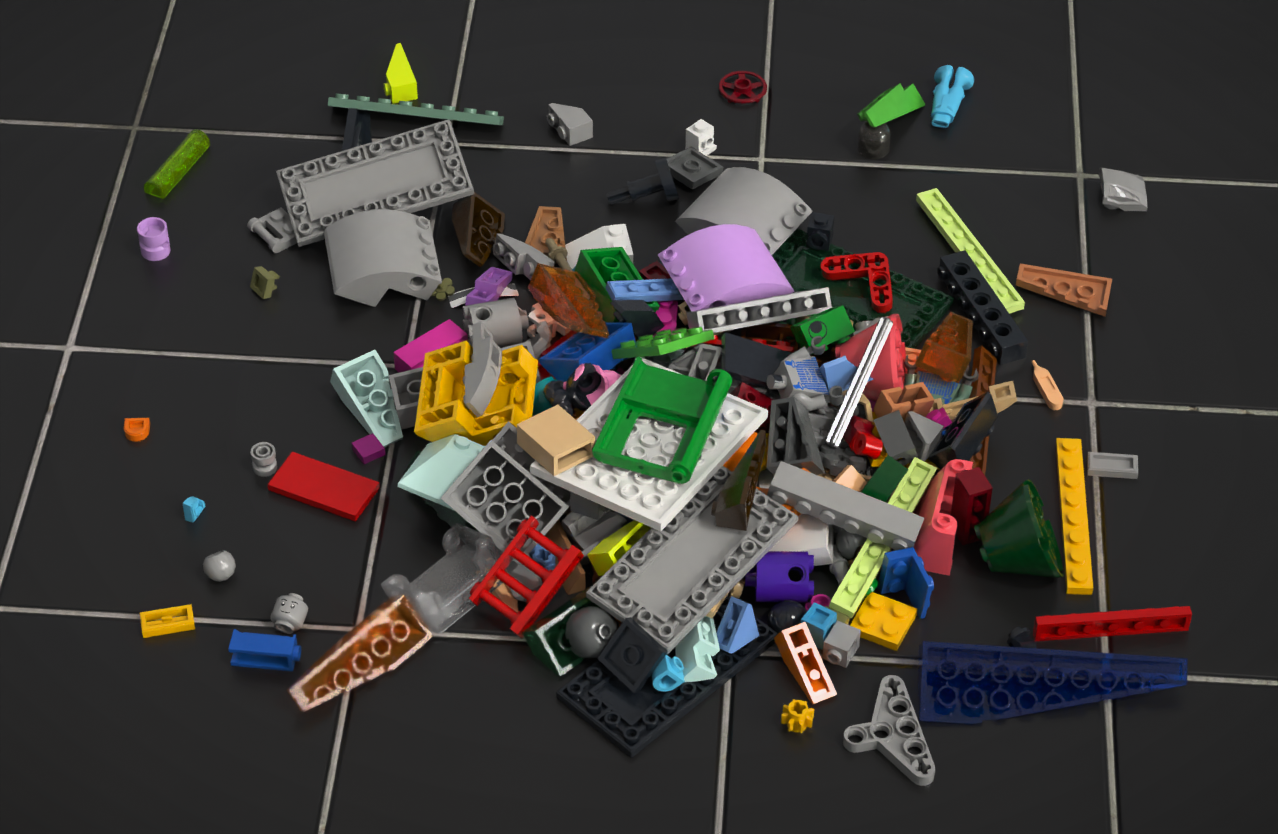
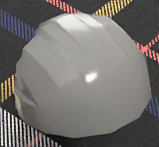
[525,321,552,362]

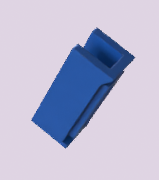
[228,629,301,671]

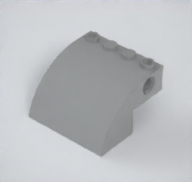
[675,167,812,255]
[324,209,442,307]

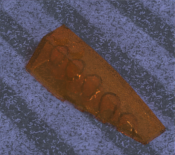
[528,263,609,338]
[287,594,433,712]

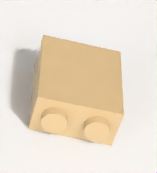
[517,405,595,476]

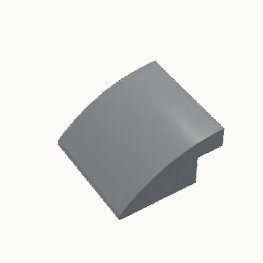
[441,421,571,565]

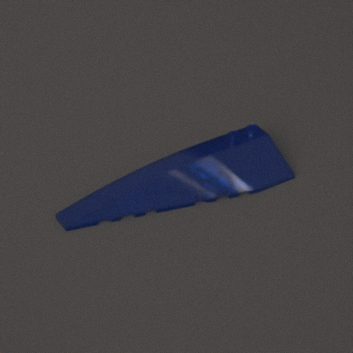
[918,641,1188,724]

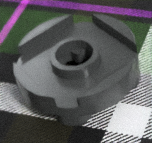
[819,444,867,476]

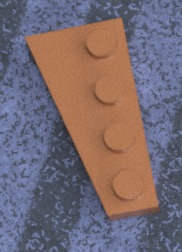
[1016,263,1112,316]

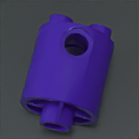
[745,551,814,603]

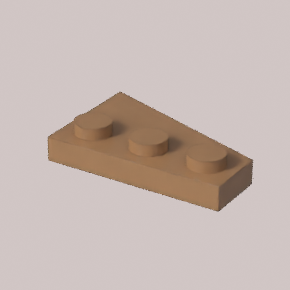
[525,206,567,260]

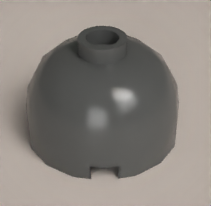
[565,606,619,659]

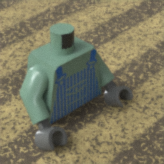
[904,355,979,405]

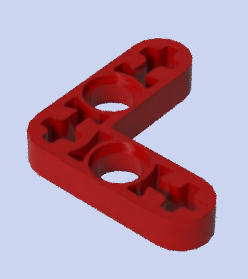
[821,252,893,313]

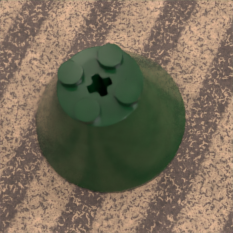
[974,479,1064,578]

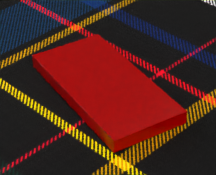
[268,452,380,522]

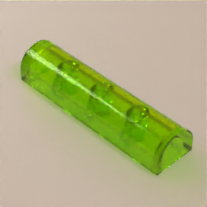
[144,129,210,199]

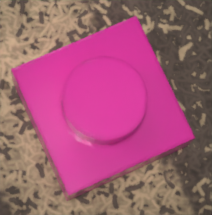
[926,407,952,429]

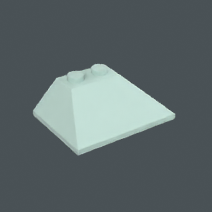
[397,434,485,511]

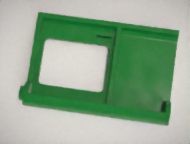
[592,357,732,484]

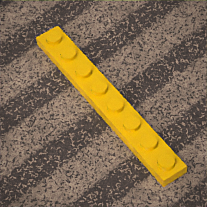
[1055,438,1093,595]

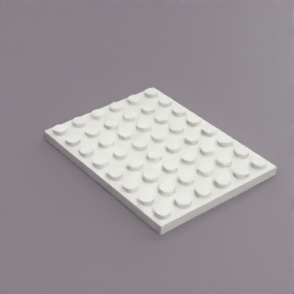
[530,357,768,532]

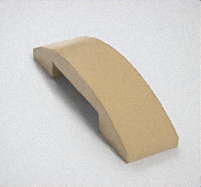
[929,381,1017,421]

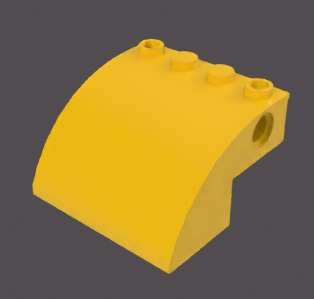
[414,341,538,446]

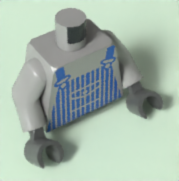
[767,336,844,411]

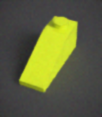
[383,43,418,104]
[587,520,651,576]

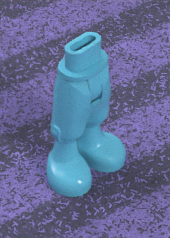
[931,65,974,128]

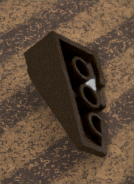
[452,192,505,267]
[711,430,766,531]

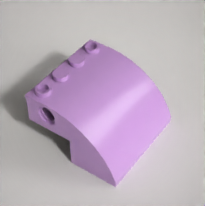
[658,224,794,311]

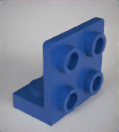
[877,547,934,619]

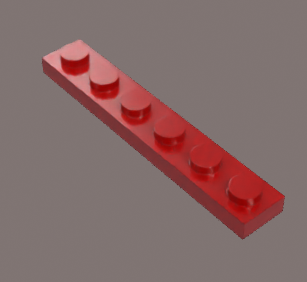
[1033,606,1192,641]

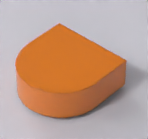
[124,418,150,442]

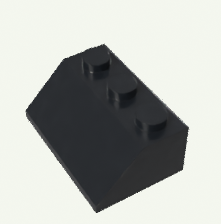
[928,392,998,470]

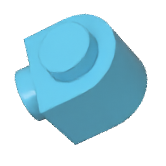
[652,655,685,692]

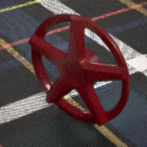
[719,71,767,103]

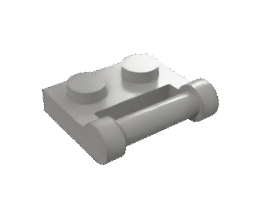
[247,207,297,253]

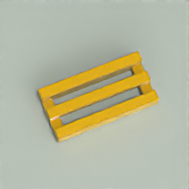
[140,604,195,638]

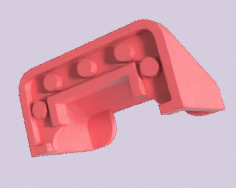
[913,459,973,576]

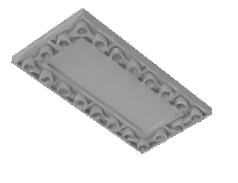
[276,119,474,247]
[586,466,798,655]

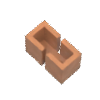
[873,382,934,421]

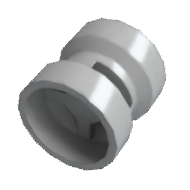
[250,442,277,477]

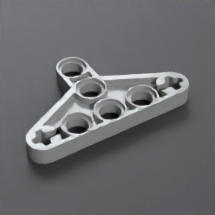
[843,675,935,786]

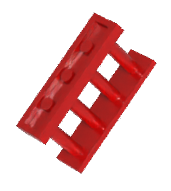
[469,515,584,639]

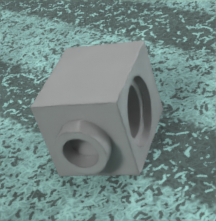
[822,620,861,668]

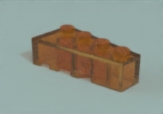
[914,312,973,383]

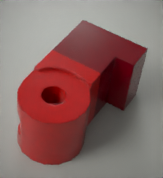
[843,415,883,460]

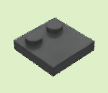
[667,147,724,190]

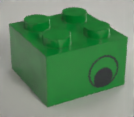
[790,305,855,355]

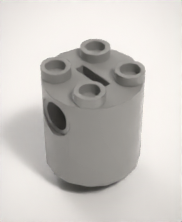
[463,298,529,347]

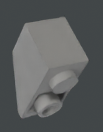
[547,103,593,146]

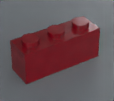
[951,467,993,545]

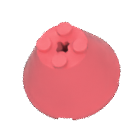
[835,314,907,402]

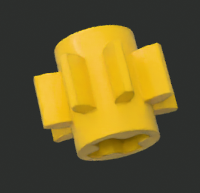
[781,699,814,733]

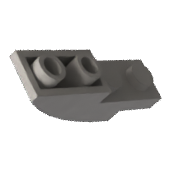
[493,234,558,295]
[463,322,502,417]

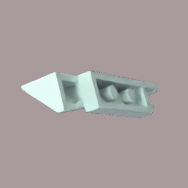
[675,616,720,682]

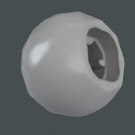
[203,550,236,582]

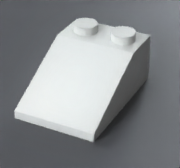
[563,224,633,279]

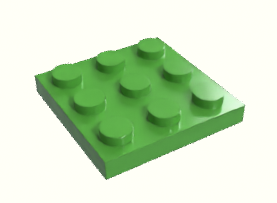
[611,326,714,359]

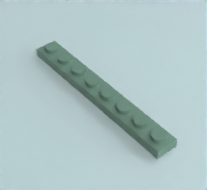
[328,93,504,125]

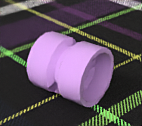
[137,217,171,261]

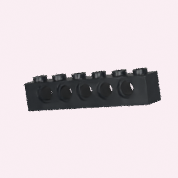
[937,250,1028,365]

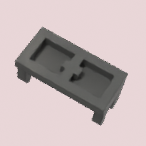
[873,410,919,466]

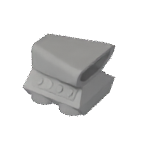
[561,509,627,552]

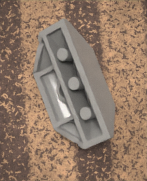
[669,343,722,382]

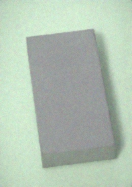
[1087,452,1138,479]

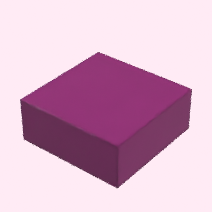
[351,433,385,464]

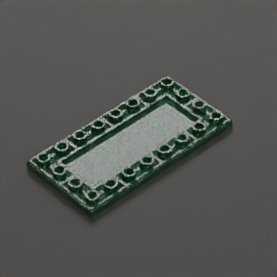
[772,229,954,349]

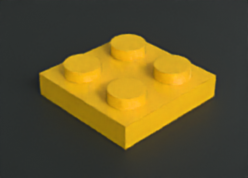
[850,592,917,651]

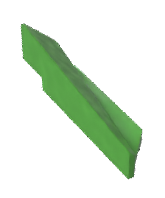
[857,83,925,127]

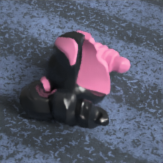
[543,363,621,416]

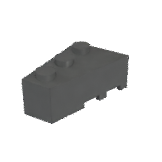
[766,397,825,475]

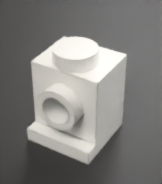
[685,119,717,156]

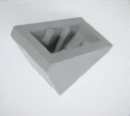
[904,411,944,462]

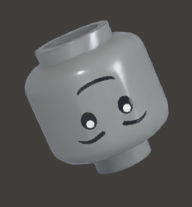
[270,593,308,634]

